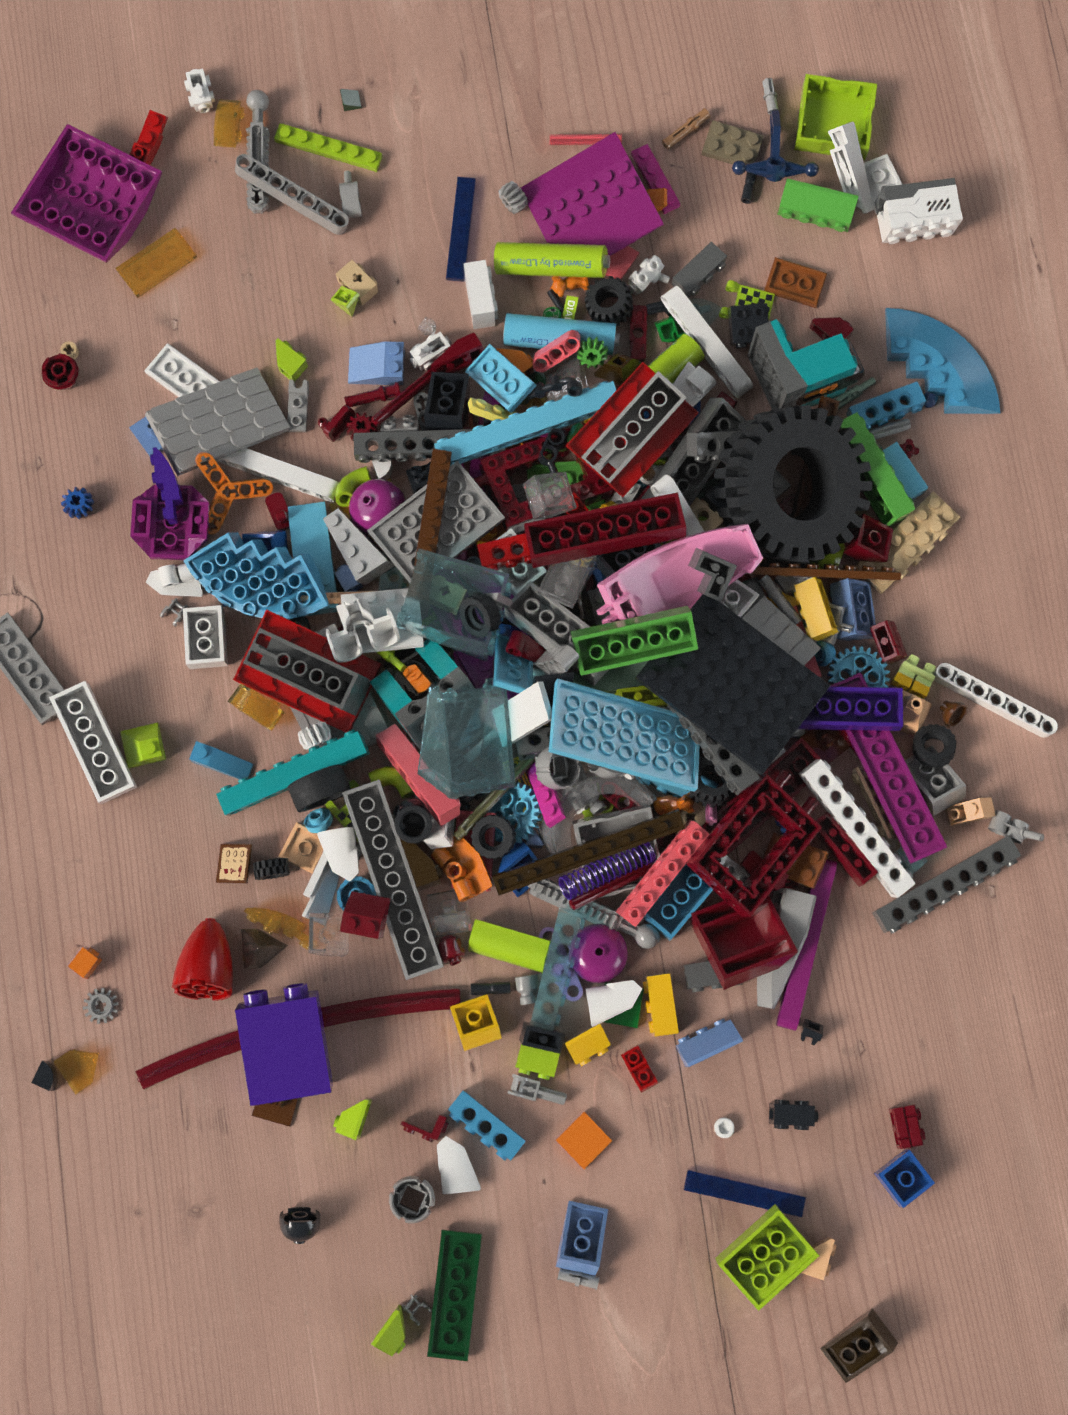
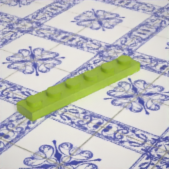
[274,123,383,172]

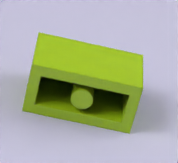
[515,1044,560,1080]

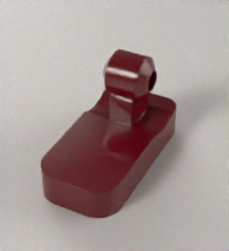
[318,405,355,442]
[265,492,290,531]

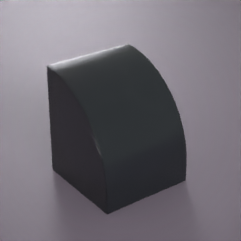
[31,1060,58,1091]

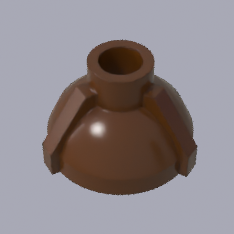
[940,700,967,728]

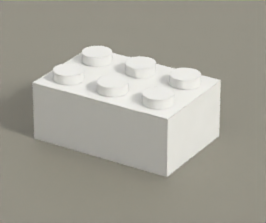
[464,260,498,329]
[183,605,228,669]

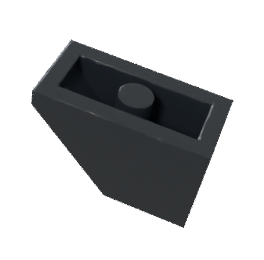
[519,1021,565,1054]

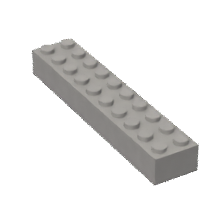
[342,780,444,980]

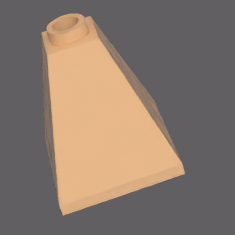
[900,690,932,737]

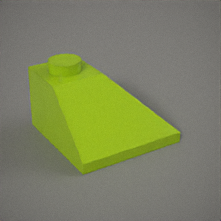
[120,722,166,768]
[333,1099,372,1140]
[371,1305,406,1356]

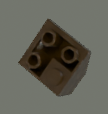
[594,353,642,386]

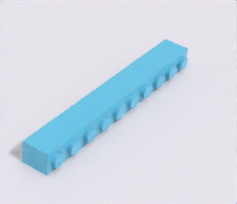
[434,381,616,466]

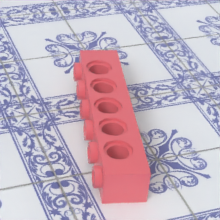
[616,820,709,927]

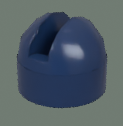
[924,392,938,408]

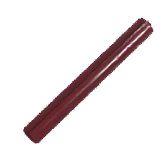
[371,368,433,426]
[569,862,653,910]

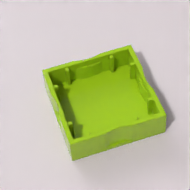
[794,74,877,160]

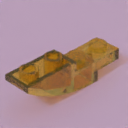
[244,908,319,950]

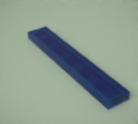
[446,177,476,282]
[683,1170,806,1217]

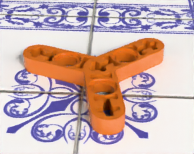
[195,452,273,535]

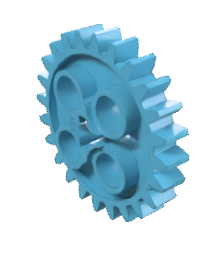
[827,646,890,688]
[488,782,542,845]

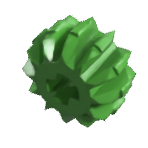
[577,337,608,369]

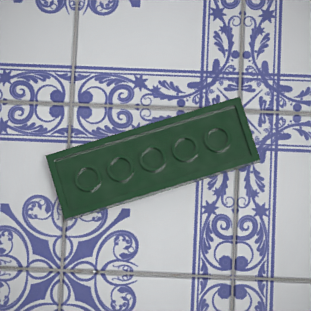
[427,1229,482,1361]

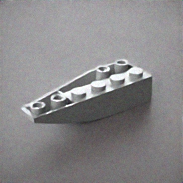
[757,888,817,1010]

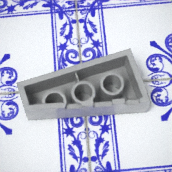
[323,509,395,585]

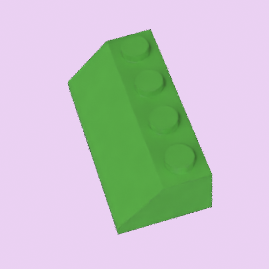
[777,178,859,232]

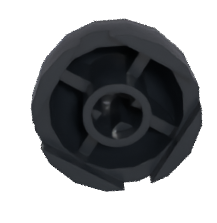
[393,797,430,836]
[279,1207,320,1244]

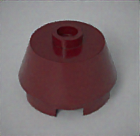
[42,353,79,390]

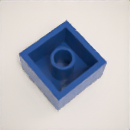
[874,1149,935,1208]

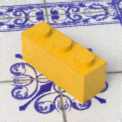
[794,577,838,641]
[642,974,679,1037]

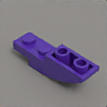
[150,447,183,525]

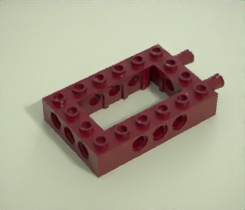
[473,423,614,532]
[686,770,822,917]

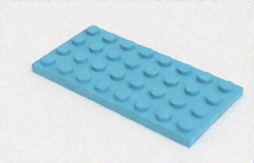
[549,679,700,792]

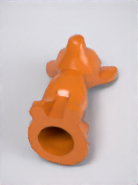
[550,276,588,297]
[653,792,694,815]

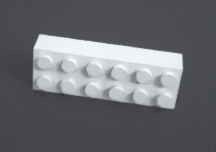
[49,681,137,804]

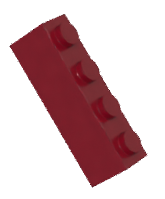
[816,811,878,887]

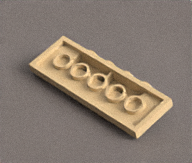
[856,491,960,594]

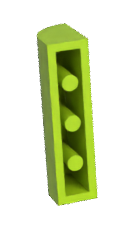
[468,919,552,973]

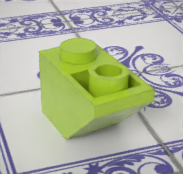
[275,338,308,382]

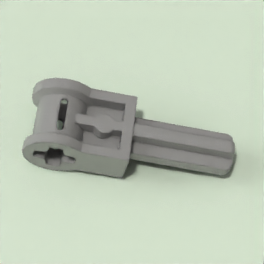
[507,1074,567,1105]

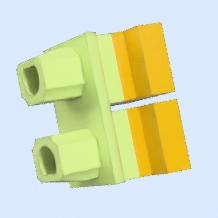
[890,654,936,699]

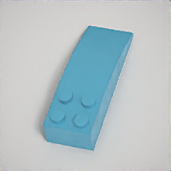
[288,502,339,617]

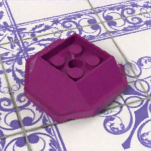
[130,484,210,560]

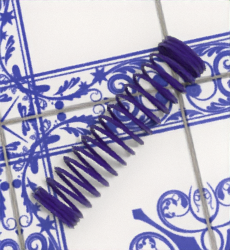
[559,842,656,900]

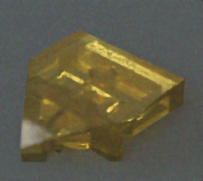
[53,1049,99,1095]

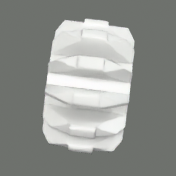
[298,722,332,749]

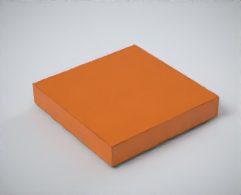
[556,1112,612,1169]

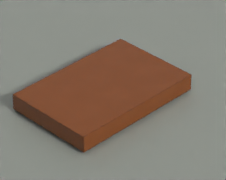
[764,257,827,308]

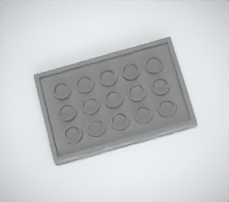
[367,461,505,585]

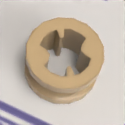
[60,341,79,359]

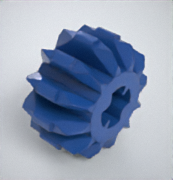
[61,487,94,519]

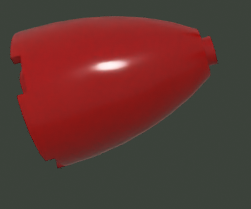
[172,918,233,1001]

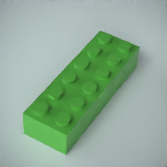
[840,412,915,527]
[571,606,698,676]

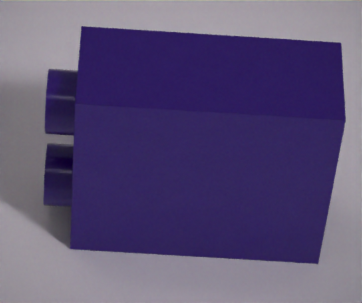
[235,983,333,1106]

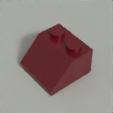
[844,513,894,562]
[339,891,391,939]

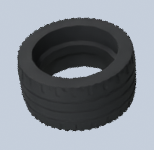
[288,764,351,812]

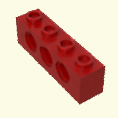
[477,533,531,573]

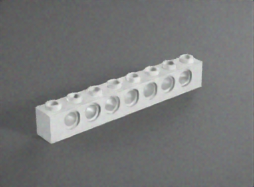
[798,759,916,898]

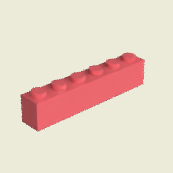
[376,724,461,826]

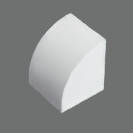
[372,459,393,480]

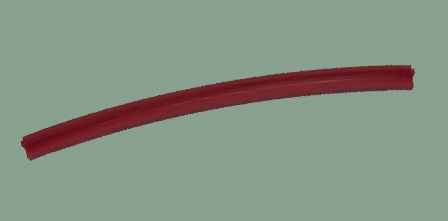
[135,989,461,1090]

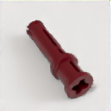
[344,382,401,407]

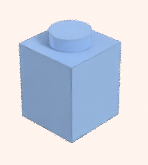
[334,564,363,592]

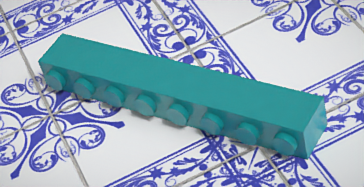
[216,730,370,816]

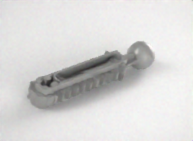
[246,89,270,214]
[528,879,660,949]

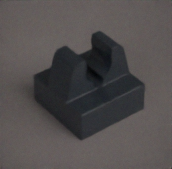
[801,1018,824,1045]

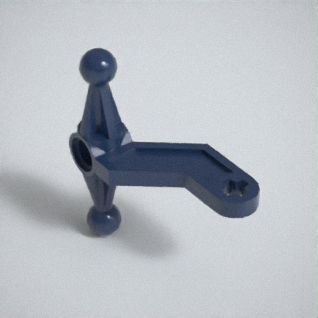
[732,110,819,182]

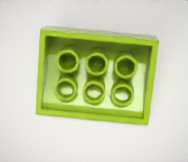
[715,1204,819,1311]

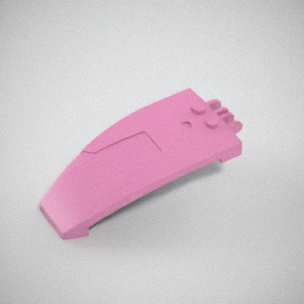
[596,524,763,624]

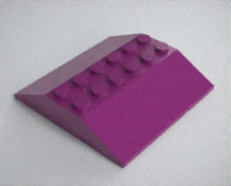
[11,124,162,263]
[521,132,664,256]

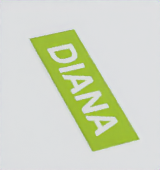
[562,295,579,319]

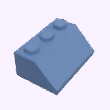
[830,578,876,641]
[675,1018,743,1067]

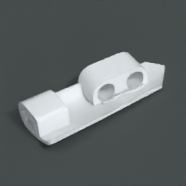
[673,362,716,407]

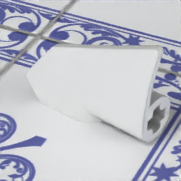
[146,564,203,597]
[317,827,360,882]
[586,980,642,1027]
[437,1136,481,1194]

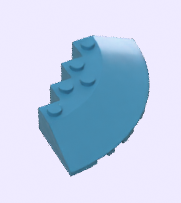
[885,308,1001,414]
[183,532,329,619]

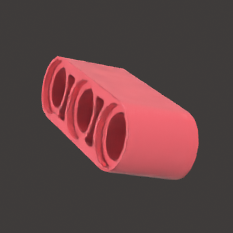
[533,330,581,372]

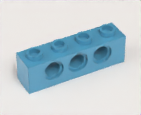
[846,382,926,430]
[448,1090,526,1161]

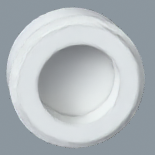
[714,1118,735,1138]

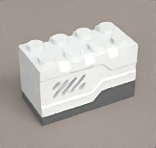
[874,178,963,244]

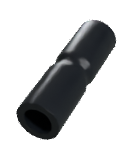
[741,172,757,204]
[471,981,511,995]

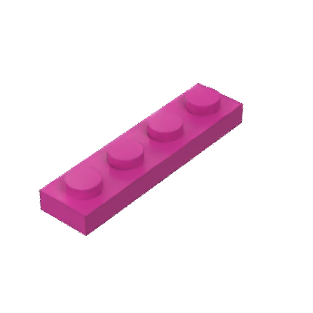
[631,144,681,214]
[527,762,566,828]

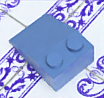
[348,342,405,385]
[556,1201,608,1276]

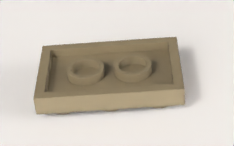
[701,120,764,164]

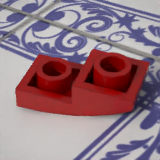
[621,1045,658,1093]

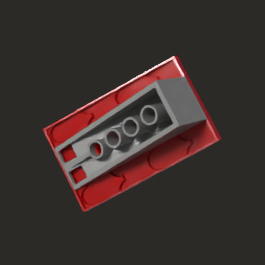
[566,362,699,498]

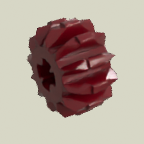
[346,412,378,441]

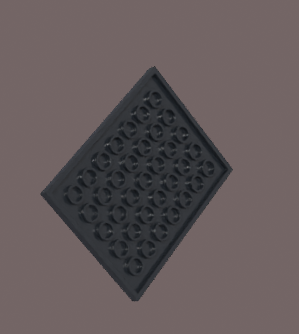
[635,594,831,776]

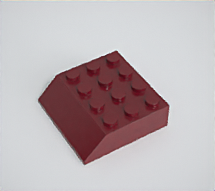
[691,896,798,990]

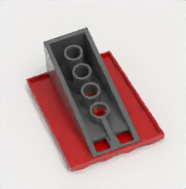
[233,609,383,733]

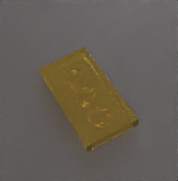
[115,228,197,298]

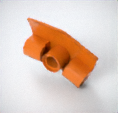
[430,831,493,902]

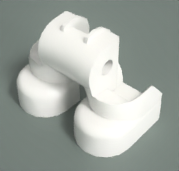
[326,596,400,662]

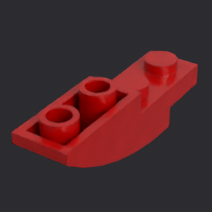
[129,110,168,165]

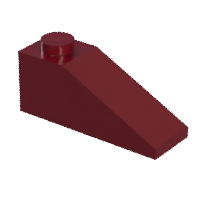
[431,332,484,373]

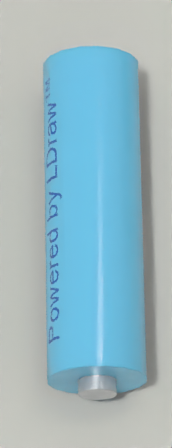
[503,313,620,356]

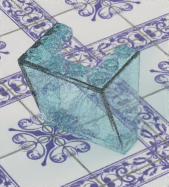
[396,549,512,662]
[417,678,516,799]

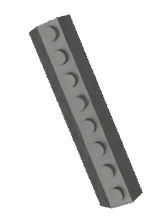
[641,398,746,544]

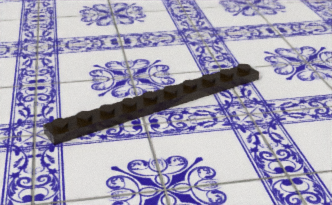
[492,809,685,896]

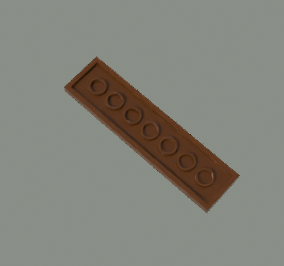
[745,561,901,580]

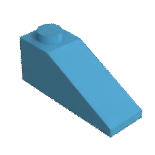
[189,741,254,780]

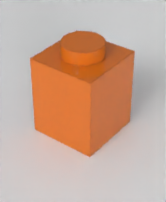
[68,947,102,979]

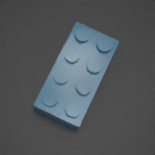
[643,864,713,941]

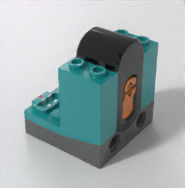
[747,319,865,410]
[370,636,495,770]

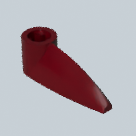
[505,631,546,662]

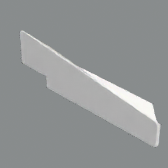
[828,122,874,214]
[302,828,339,926]

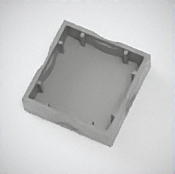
[572,804,660,899]

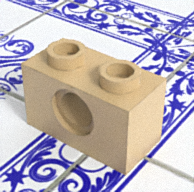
[690,497,724,531]

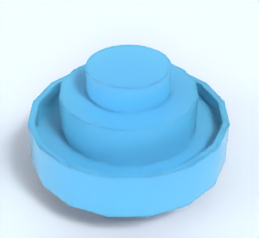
[304,808,333,833]

